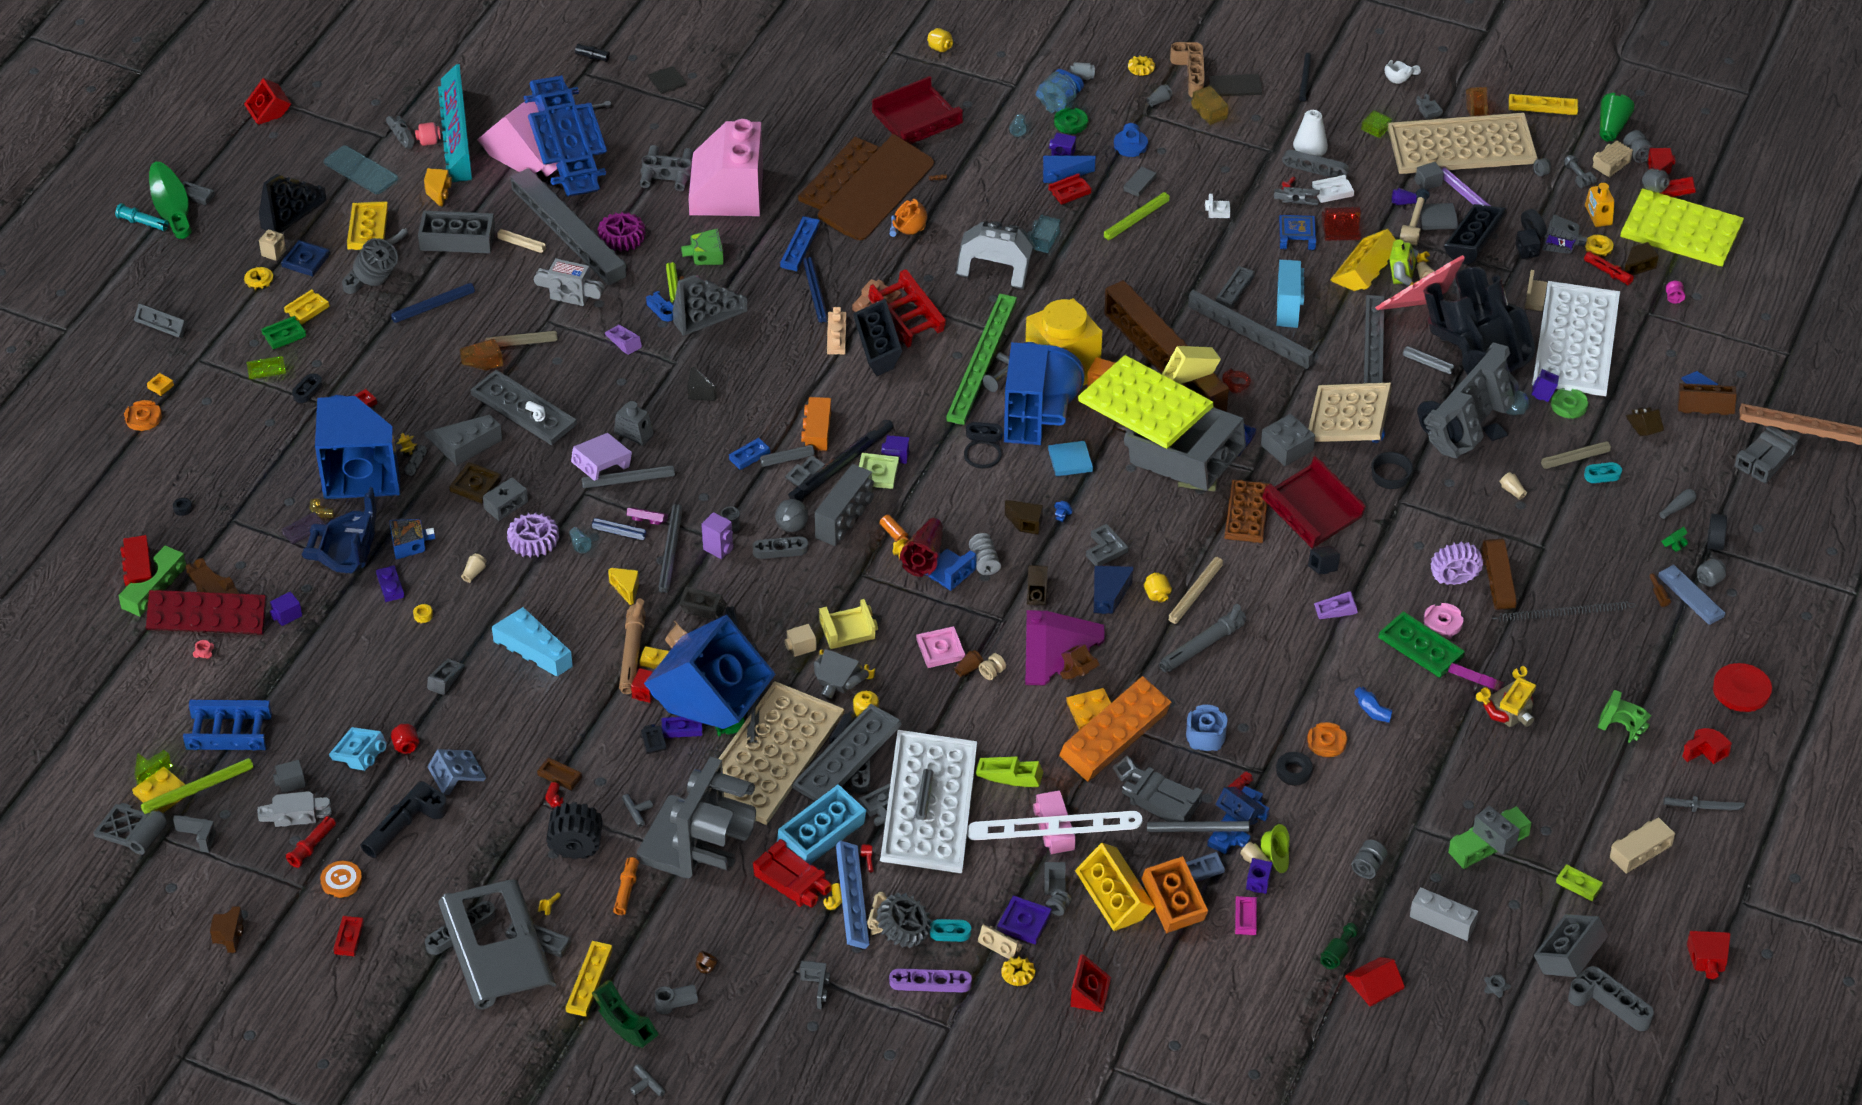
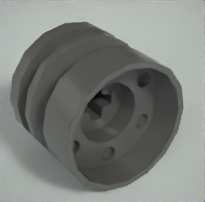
[353,238,398,286]

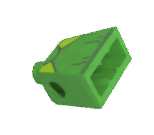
[681,229,723,265]

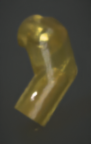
[309,499,334,518]

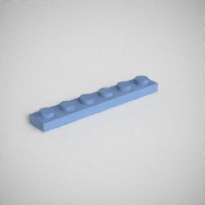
[836,841,869,949]

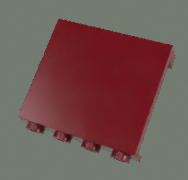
[872,76,963,144]
[1262,456,1366,548]

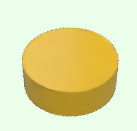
[413,604,433,623]

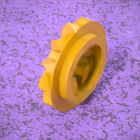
[1128,55,1155,76]
[1585,235,1613,256]
[244,267,273,290]
[1001,956,1035,986]

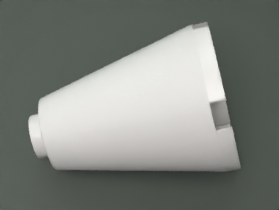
[1293,110,1328,157]

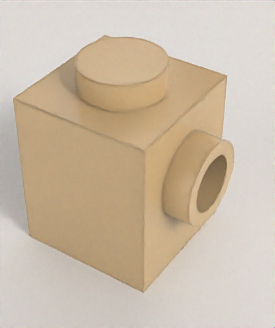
[785,624,816,657]

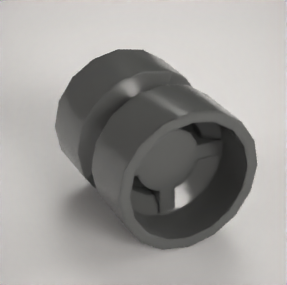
[1623,130,1654,163]
[1351,840,1388,879]

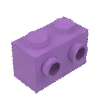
[702,512,733,559]

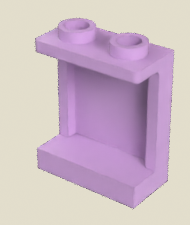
[571,433,632,481]

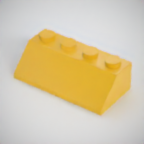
[1330,229,1396,291]
[1075,843,1155,931]

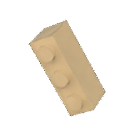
[1610,817,1675,874]

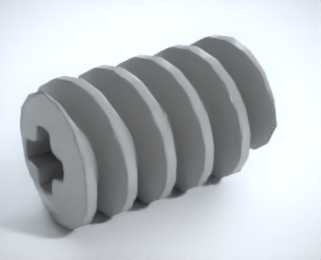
[969,533,1001,575]

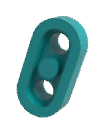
[1584,462,1622,483]
[929,919,971,942]

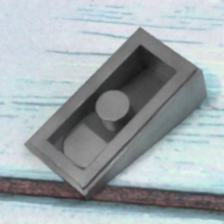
[427,659,465,695]

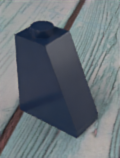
[1094,566,1133,614]

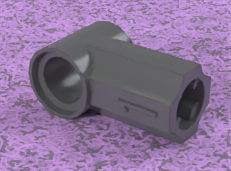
[655,985,698,1014]

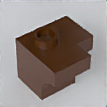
[1060,644,1099,679]

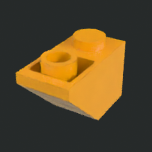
[424,168,452,206]

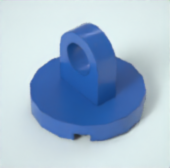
[1114,123,1148,157]

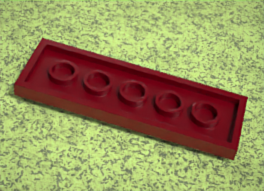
[146,590,267,635]

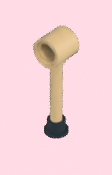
[1400,188,1430,246]

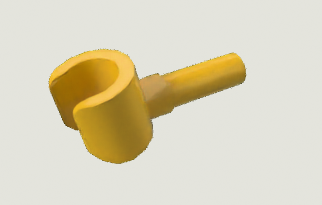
[538,893,561,915]

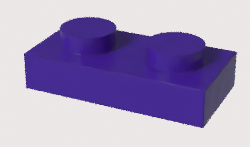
[376,566,404,602]
[662,717,703,738]

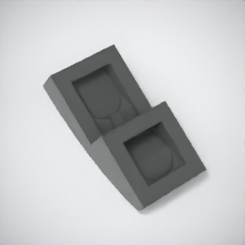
[785,455,825,487]

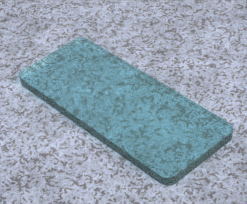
[324,146,398,194]

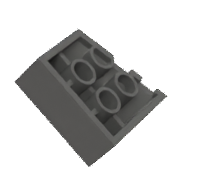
[424,415,502,466]

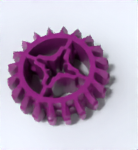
[597,211,646,252]

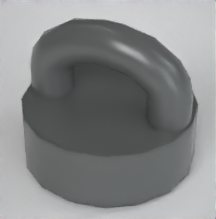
[1533,158,1551,176]

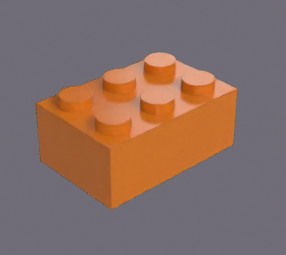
[1142,856,1208,933]

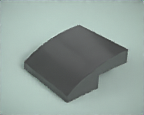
[1420,203,1458,230]

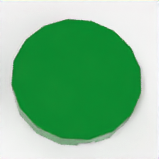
[1054,107,1088,134]

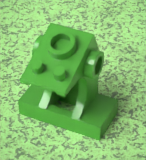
[1598,690,1651,743]

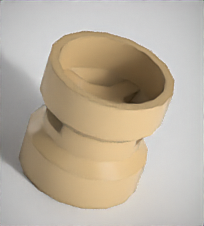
[979,653,1006,680]

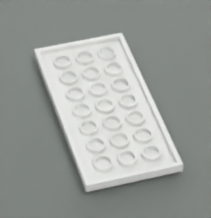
[1532,281,1620,396]
[880,730,977,873]

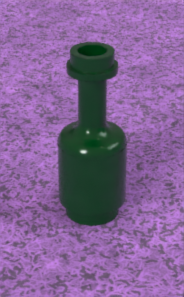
[1320,923,1358,969]

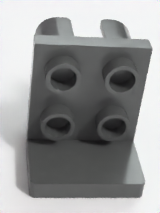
[637,756,756,878]

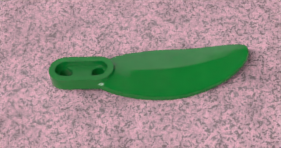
[149,161,192,239]

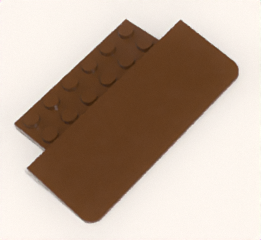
[798,134,934,240]

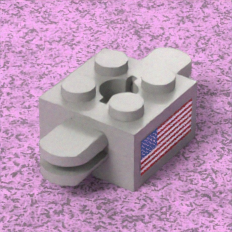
[533,258,605,306]

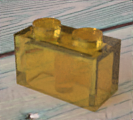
[1191,86,1228,125]

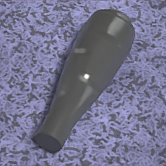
[1659,489,1697,519]

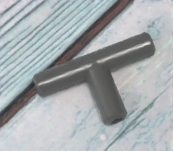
[622,794,653,827]
[630,1064,665,1097]

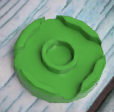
[1551,388,1588,418]

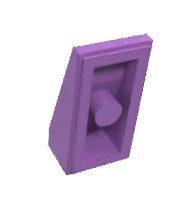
[605,325,642,355]
[1314,591,1358,619]

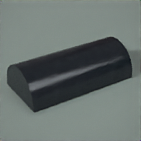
[1444,204,1507,264]

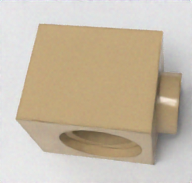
[259,229,286,261]

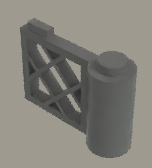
[94,803,167,855]

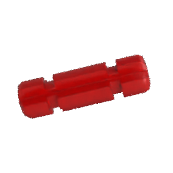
[1221,772,1253,793]

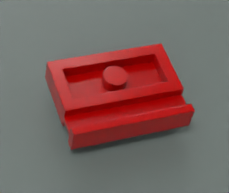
[1048,173,1091,205]

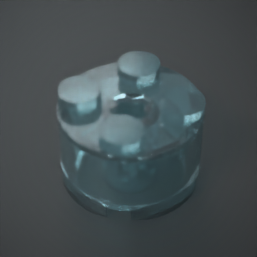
[1036,71,1077,113]

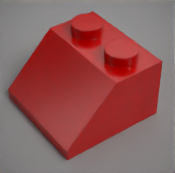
[244,78,291,125]

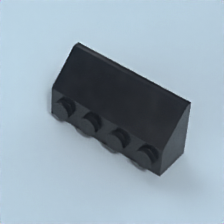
[853,299,903,377]

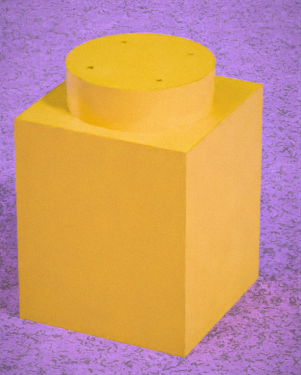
[1026,298,1102,386]

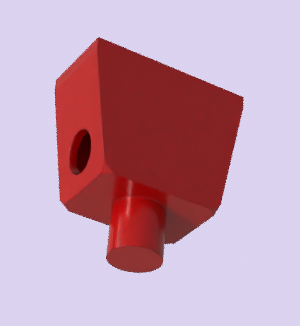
[1687,931,1730,979]

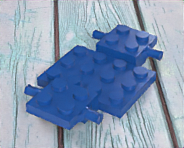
[524,75,607,197]

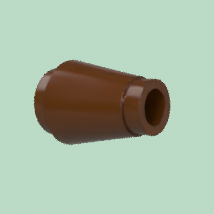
[954,650,984,677]

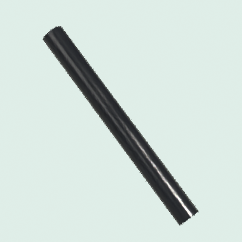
[1299,53,1312,102]

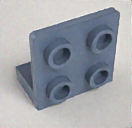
[428,749,486,795]

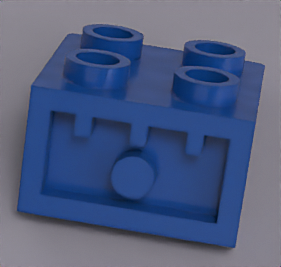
[925,549,976,591]

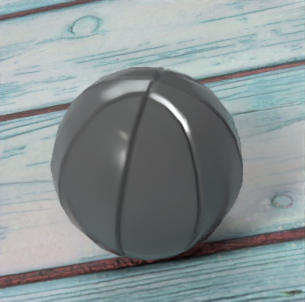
[775,499,809,532]

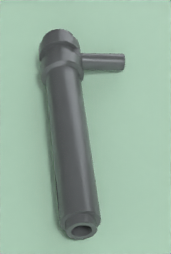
[1159,604,1247,673]

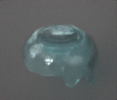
[1506,390,1529,415]

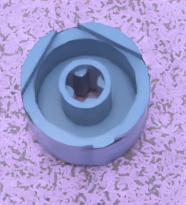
[1186,705,1227,751]

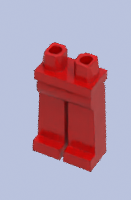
[753,839,831,908]

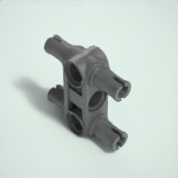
[640,145,693,191]

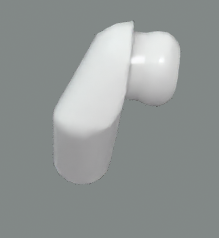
[526,401,546,422]

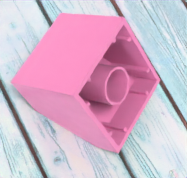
[477,102,558,177]
[689,119,763,216]

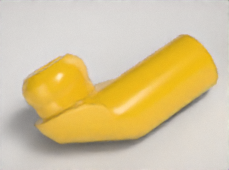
[823,883,842,910]

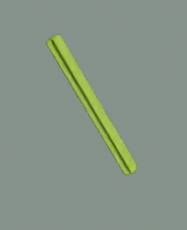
[141,758,253,814]

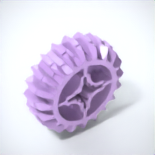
[507,512,559,558]
[1431,541,1483,585]

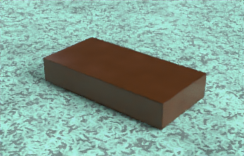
[537,757,582,791]

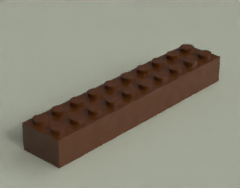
[1104,280,1229,412]

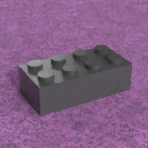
[418,211,495,253]
[815,464,874,546]

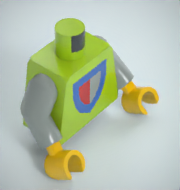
[1390,239,1430,286]

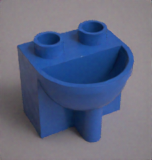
[1004,342,1085,445]

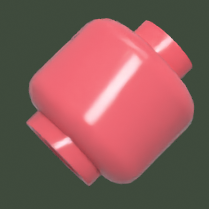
[415,122,441,146]

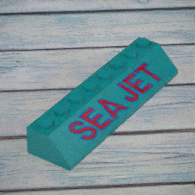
[438,64,472,182]

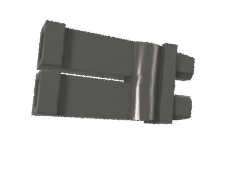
[1735,426,1800,484]
[1122,767,1203,822]

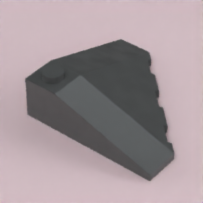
[673,275,748,336]

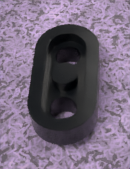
[292,374,322,403]
[966,422,1003,442]

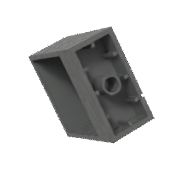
[1124,408,1246,491]

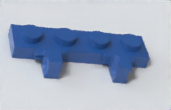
[1207,786,1270,854]

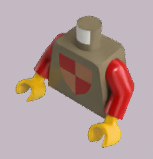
[1476,666,1534,727]

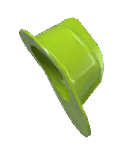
[1261,824,1289,873]

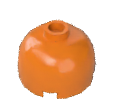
[892,199,928,235]

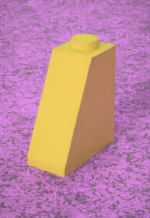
[1162,346,1221,384]

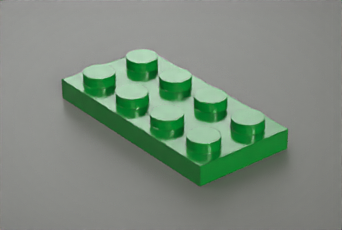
[1378,611,1465,678]

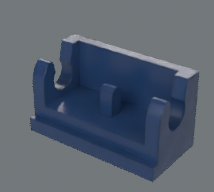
[1215,787,1266,825]

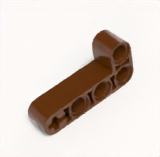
[1480,538,1516,610]

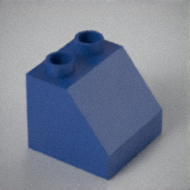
[315,395,400,499]
[644,615,776,729]

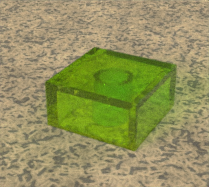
[1361,110,1392,138]

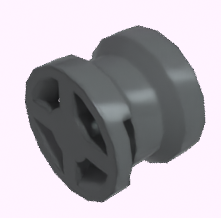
[1046,889,1071,916]

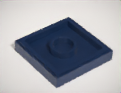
[281,240,330,277]

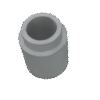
[1070,62,1095,80]

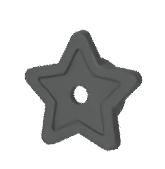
[1484,974,1511,998]

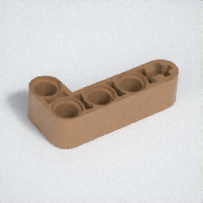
[1170,42,1204,98]

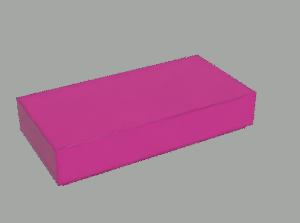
[1235,896,1257,935]

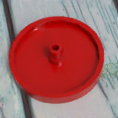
[1713,663,1772,712]

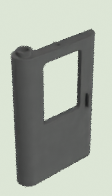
[438,879,556,1010]

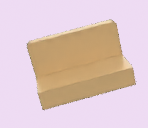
[1525,270,1547,311]

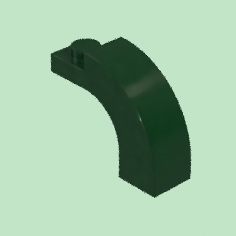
[592,980,659,1047]

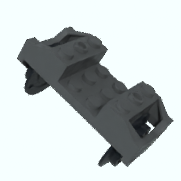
[1417,343,1519,459]

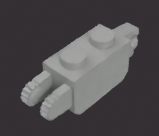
[257,791,332,827]

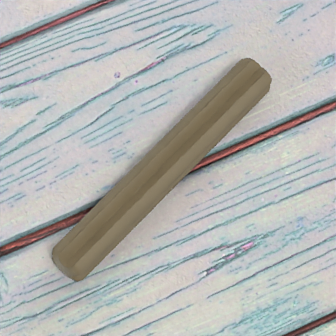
[485,331,558,348]
[1541,441,1611,469]

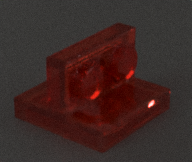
[1321,207,1361,241]

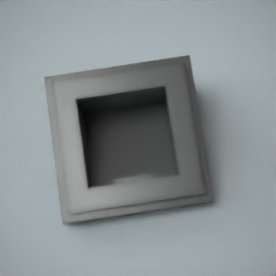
[1112,755,1139,782]

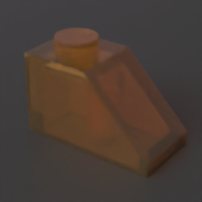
[1466,87,1488,117]
[460,338,503,371]

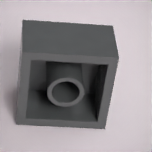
[1261,414,1315,466]

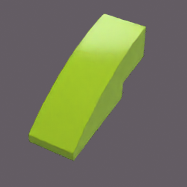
[976,757,1043,787]

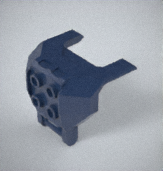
[302,487,377,574]

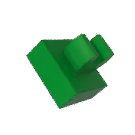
[1661,527,1688,552]

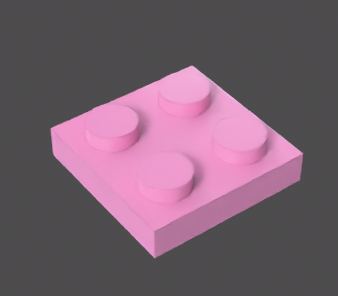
[916,626,965,668]

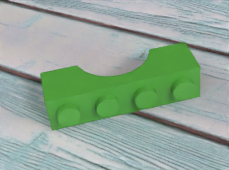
[118,546,186,617]

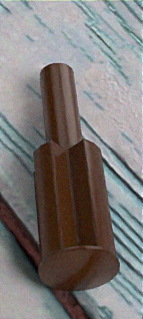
[1649,573,1671,607]

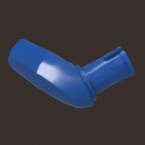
[1354,686,1392,723]

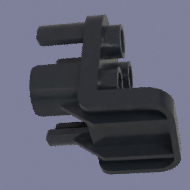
[1423,267,1535,372]

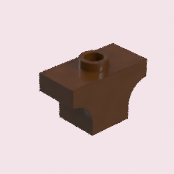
[210,906,244,953]

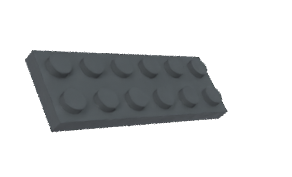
[470,370,577,445]
[792,704,902,801]

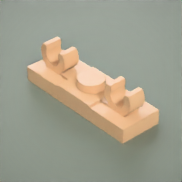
[827,307,846,354]

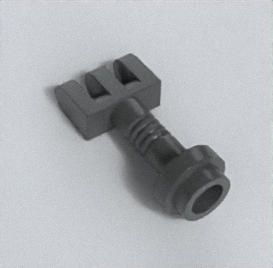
[1564,155,1597,188]

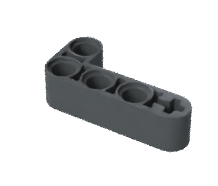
[1568,966,1654,1031]

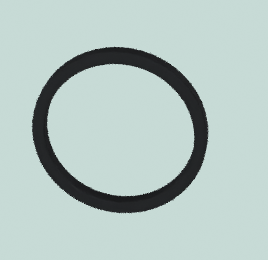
[964,441,1001,469]

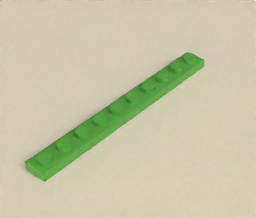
[947,294,1017,425]

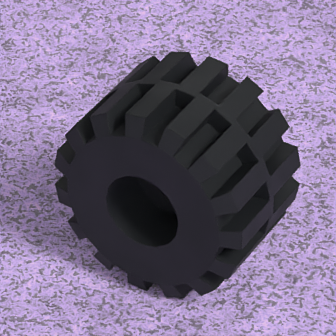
[546,802,603,859]

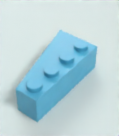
[1276,260,1304,328]
[492,607,573,676]

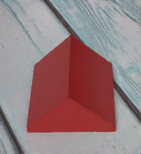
[1071,954,1111,1012]
[1345,957,1405,1007]

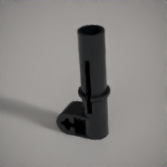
[360,781,447,858]

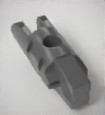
[386,116,415,149]
[1274,187,1320,205]

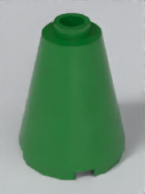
[1599,93,1635,142]

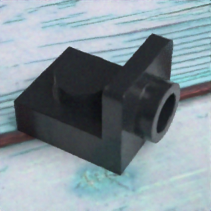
[640,724,666,754]

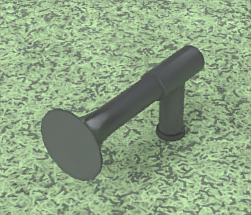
[983,352,1009,392]

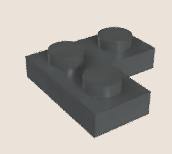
[1086,524,1128,566]

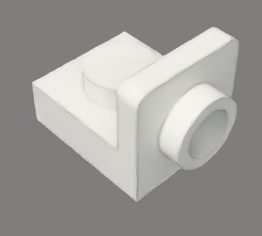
[1205,194,1230,218]

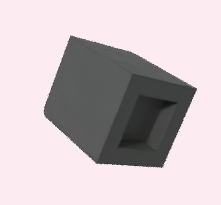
[1044,862,1066,895]

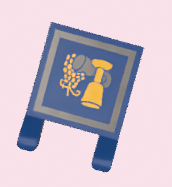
[1279,215,1316,250]

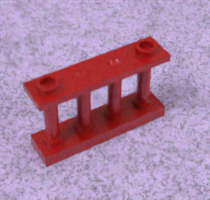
[868,269,946,347]

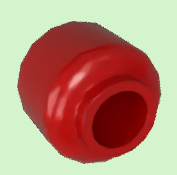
[391,724,419,754]

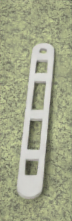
[967,811,1143,840]

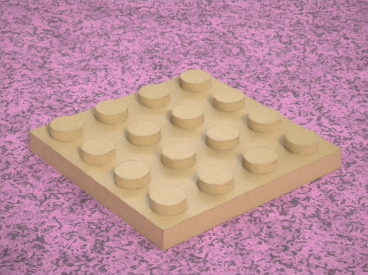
[1308,383,1392,442]

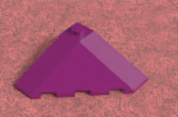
[1025,610,1104,685]

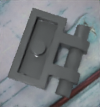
[859,783,890,826]

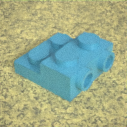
[329,727,387,771]

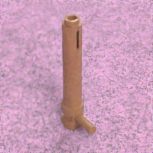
[619,598,646,694]

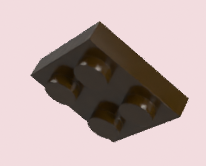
[449,462,502,504]

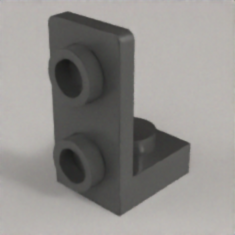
[173,815,216,853]

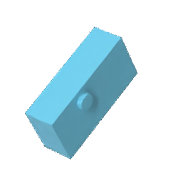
[777,784,866,865]

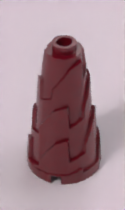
[900,518,943,577]

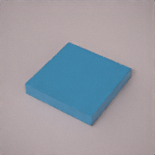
[1048,441,1093,476]

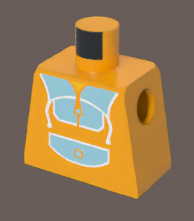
[1585,183,1614,227]

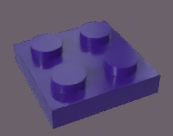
[997,896,1052,945]

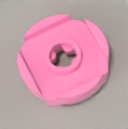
[1424,603,1463,639]

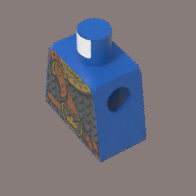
[389,519,435,559]

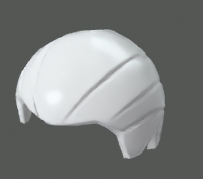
[1385,60,1421,84]

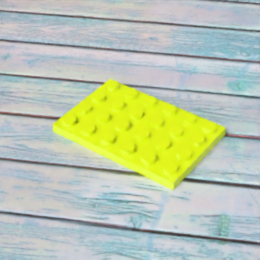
[1620,188,1744,267]
[1078,355,1213,449]

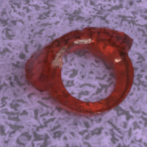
[1222,368,1251,393]

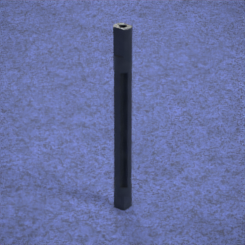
[788,420,894,501]

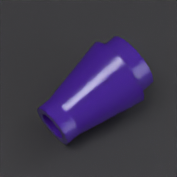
[1392,188,1417,205]

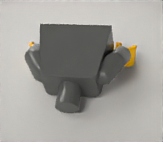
[813,649,876,699]

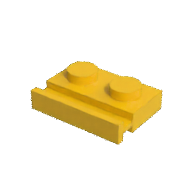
[284,289,329,325]

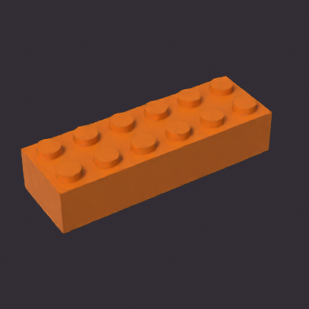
[1059,676,1172,782]

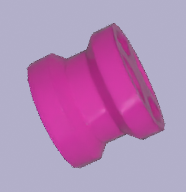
[1665,281,1685,303]

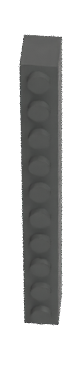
[510,168,627,286]

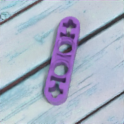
[889,969,972,992]

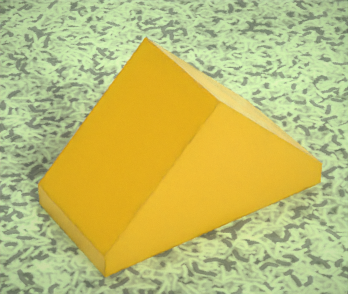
[608,568,639,605]

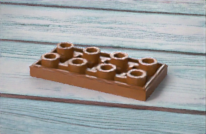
[1224,480,1269,543]

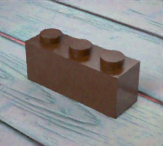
[1677,383,1737,415]

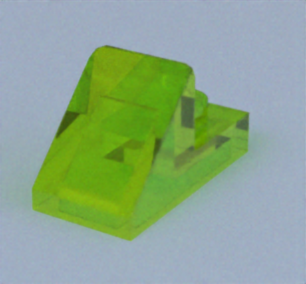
[134,750,172,785]

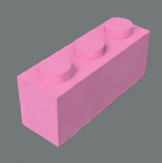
[1033,790,1075,854]

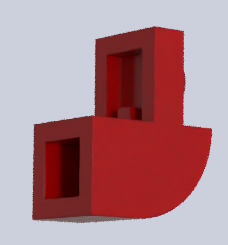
[1682,728,1732,764]

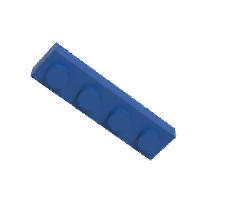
[780,216,820,271]

